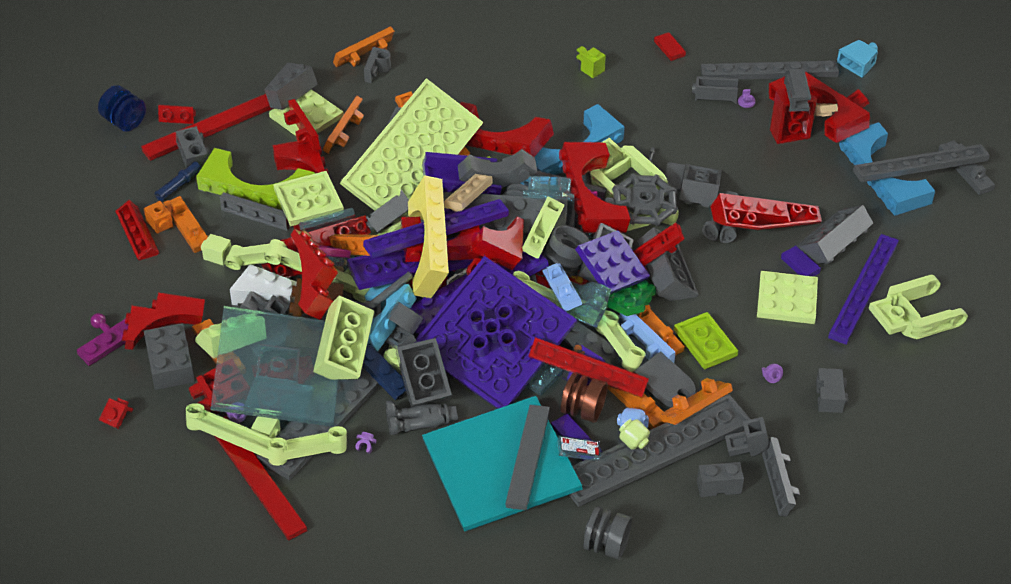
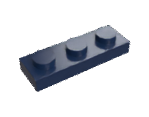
[362,344,406,400]

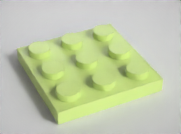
[269,89,344,136]
[273,171,344,227]
[757,271,818,324]

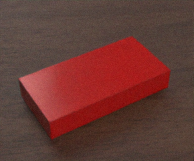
[654,32,686,61]

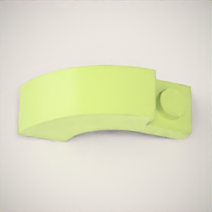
[522,196,564,259]

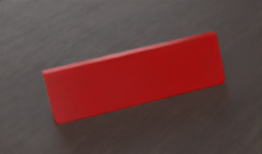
[115,200,160,261]

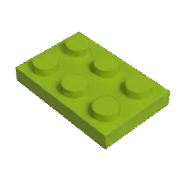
[674,312,738,369]

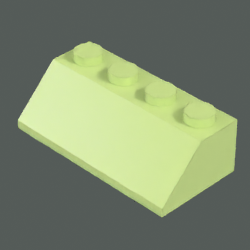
[313,295,374,379]

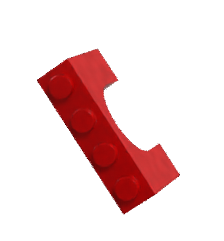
[401,217,482,262]

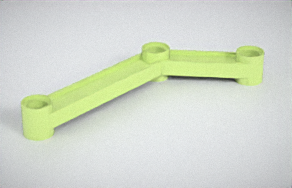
[225,239,370,303]
[513,271,645,372]
[186,403,347,465]

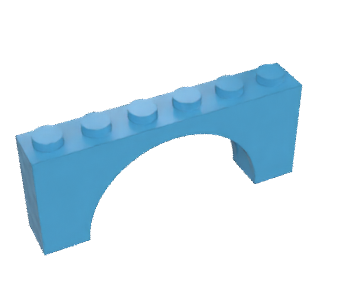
[535,104,625,175]
[839,122,935,216]

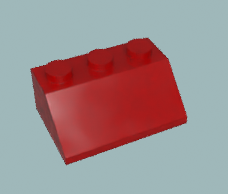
[770,89,817,144]

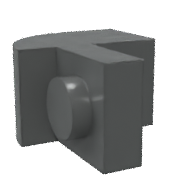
[240,291,289,327]
[387,301,424,335]
[725,417,769,457]

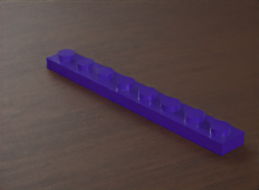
[363,199,509,258]
[828,234,899,345]

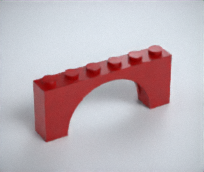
[769,72,870,143]
[460,102,554,157]
[273,141,341,231]
[559,142,631,233]

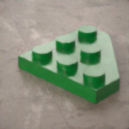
[596,281,656,316]

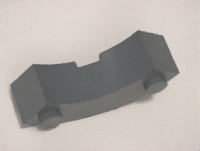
[458,149,537,188]

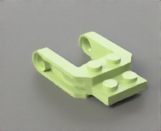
[590,138,668,211]
[869,275,968,339]

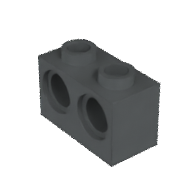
[176,126,210,168]

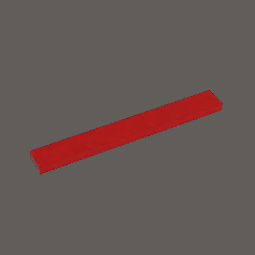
[141,94,273,161]
[215,416,307,541]

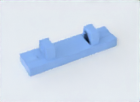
[542,263,582,311]
[619,313,676,363]

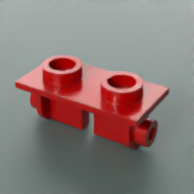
[158,105,196,124]

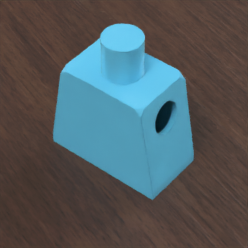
[837,40,878,78]

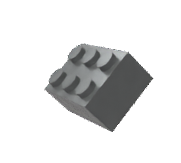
[144,323,195,390]
[396,338,452,407]

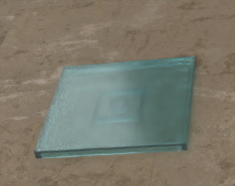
[210,306,338,427]

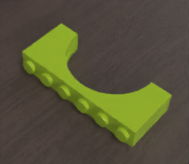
[196,148,315,210]

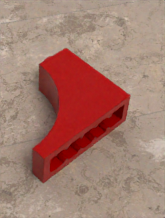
[471,216,524,270]

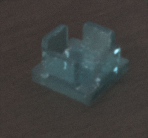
[523,176,574,201]

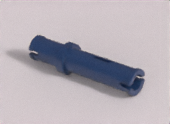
[154,161,201,201]

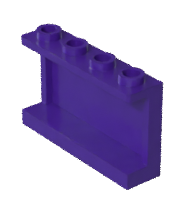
[422,152,502,195]

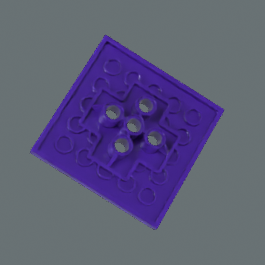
[415,256,578,409]

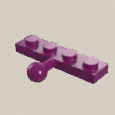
[77,313,129,366]

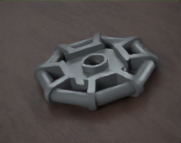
[612,173,678,226]

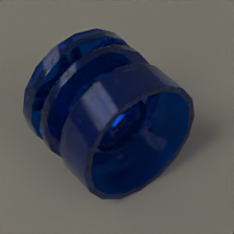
[98,85,146,132]

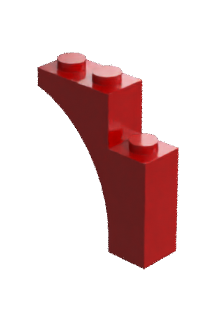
[122,292,205,350]

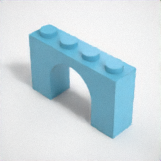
[364,284,417,351]

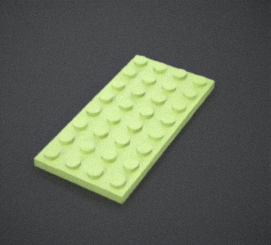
[340,78,483,225]

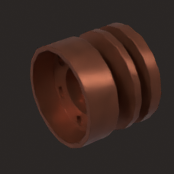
[561,372,608,423]

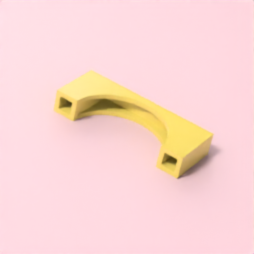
[408,175,449,298]

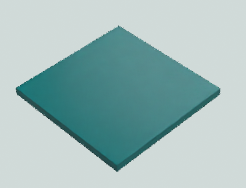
[422,396,582,532]

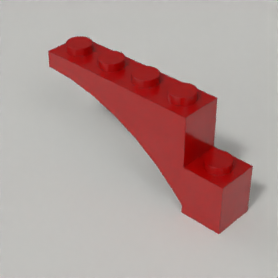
[291,229,338,320]

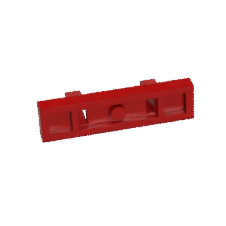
[284,99,320,151]
[633,223,684,270]

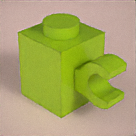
[576,46,606,78]

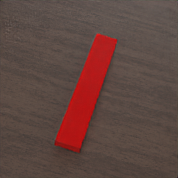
[528,337,649,398]

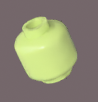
[619,419,650,450]

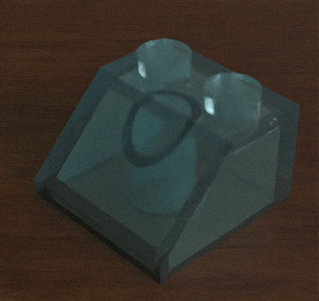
[566,282,611,328]

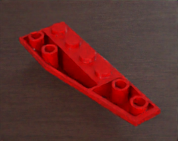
[711,193,822,230]
[261,215,371,278]

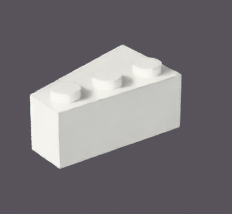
[230,264,297,311]

